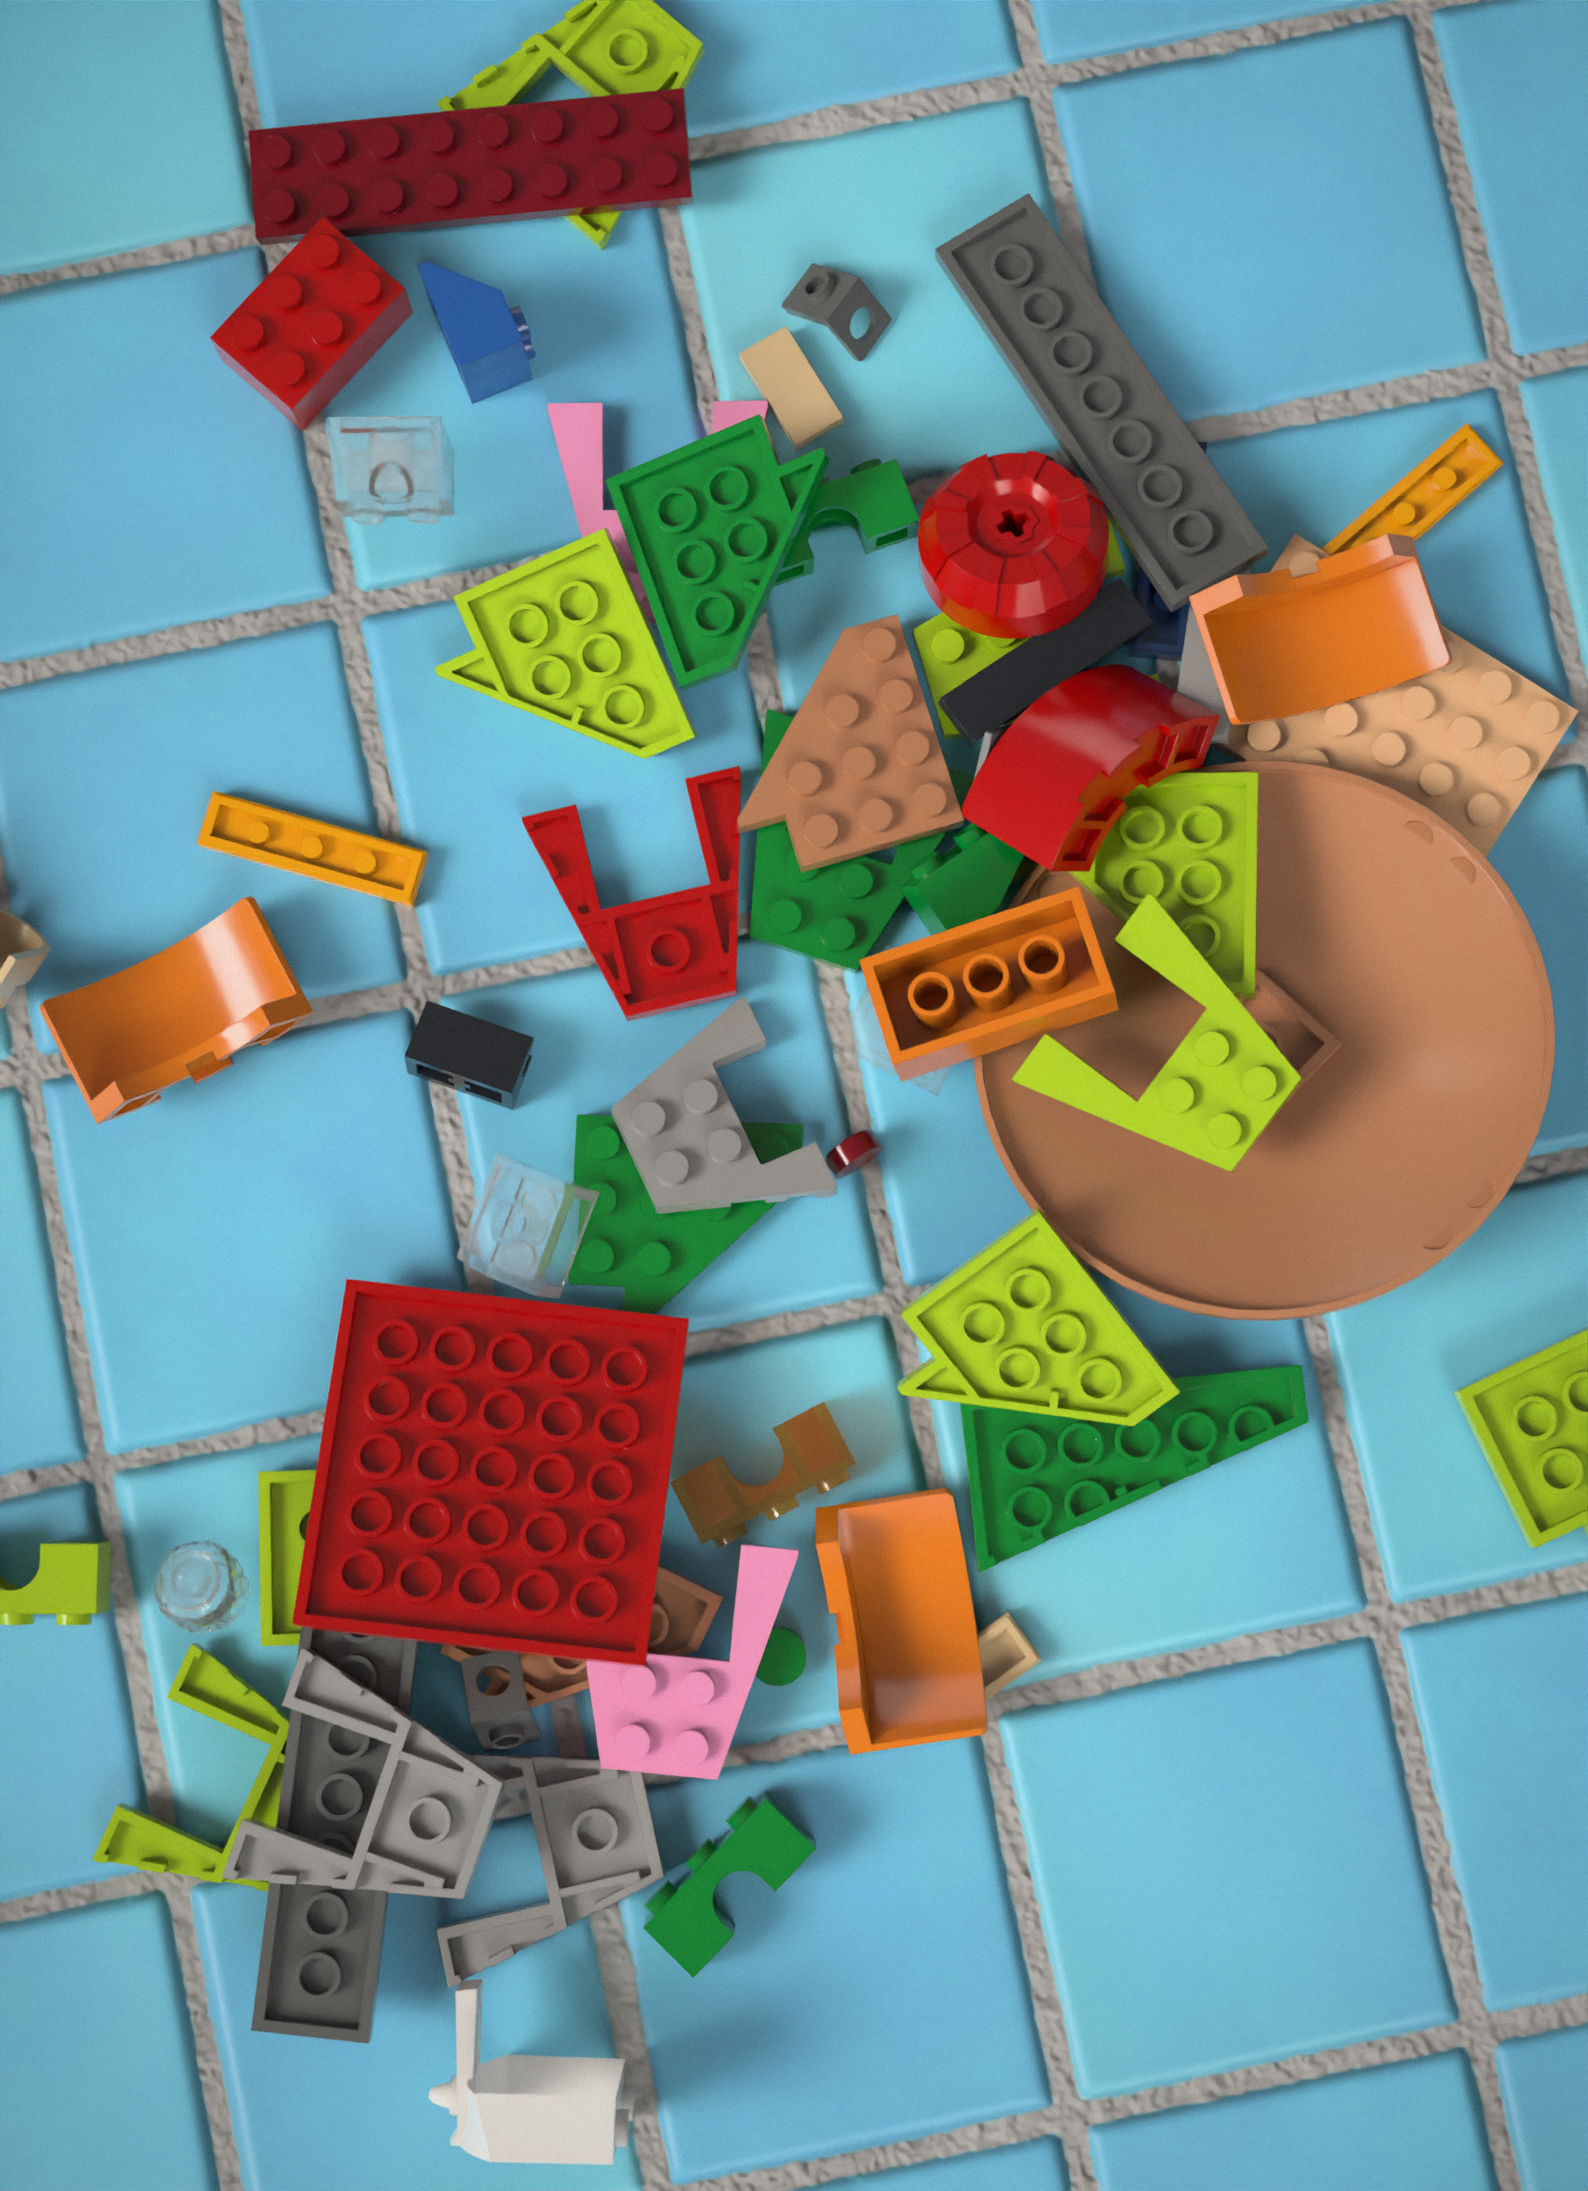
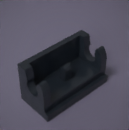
[404,1000,534,1110]

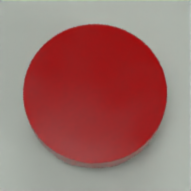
[918,450,1109,639]

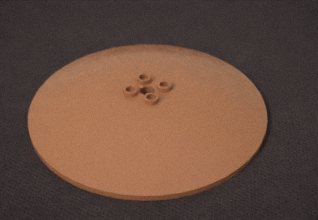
[973,761,1555,1321]

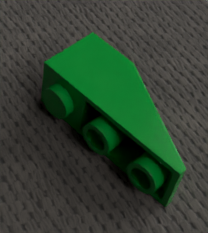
[899,823,1024,935]

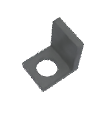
[781,263,892,362]
[461,1651,541,1752]

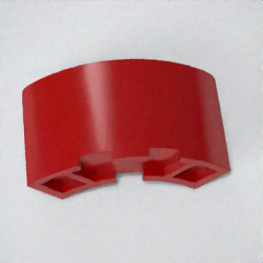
[962,664,1220,871]

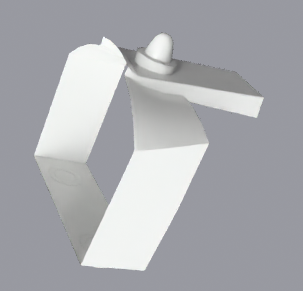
[429,1979,635,2165]

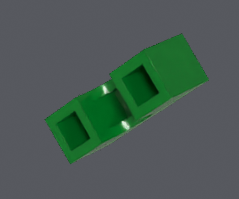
[773,459,919,587]
[643,1792,816,1978]

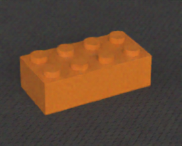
[859,886,1119,1082]

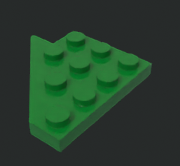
[605,414,830,690]
[568,1114,803,1315]

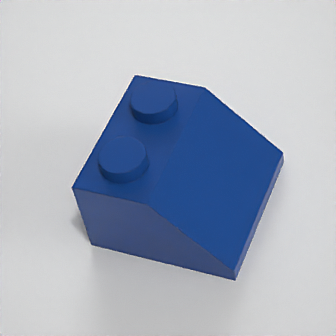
[417,261,537,404]

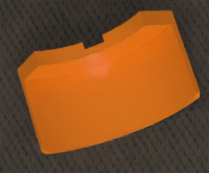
[1189,534,1452,725]
[40,896,313,1124]
[815,1488,988,1755]

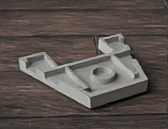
[611,997,837,1214]

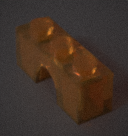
[670,1402,856,1548]

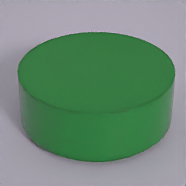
[755,1626,806,1686]

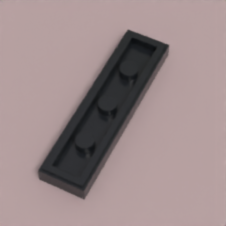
[938,578,1153,748]

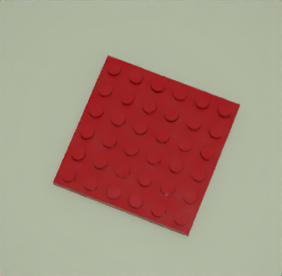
[292,1279,689,1668]

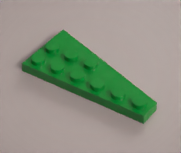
[959,1365,1309,1573]

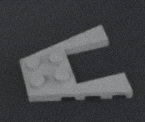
[222,1648,506,1899]
[436,1754,665,1988]

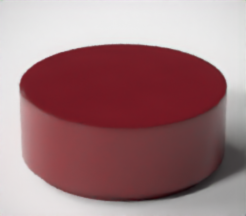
[825,1129,883,1179]

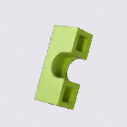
[0,1541,111,1625]

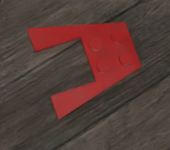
[521,766,741,1022]

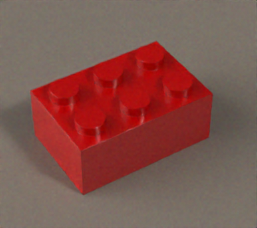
[210,217,413,431]

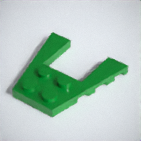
[750,709,974,974]

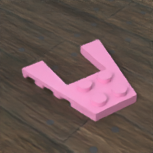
[547,400,768,624]
[586,1544,799,1780]

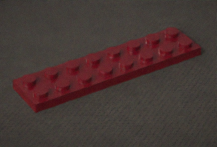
[248,88,693,245]

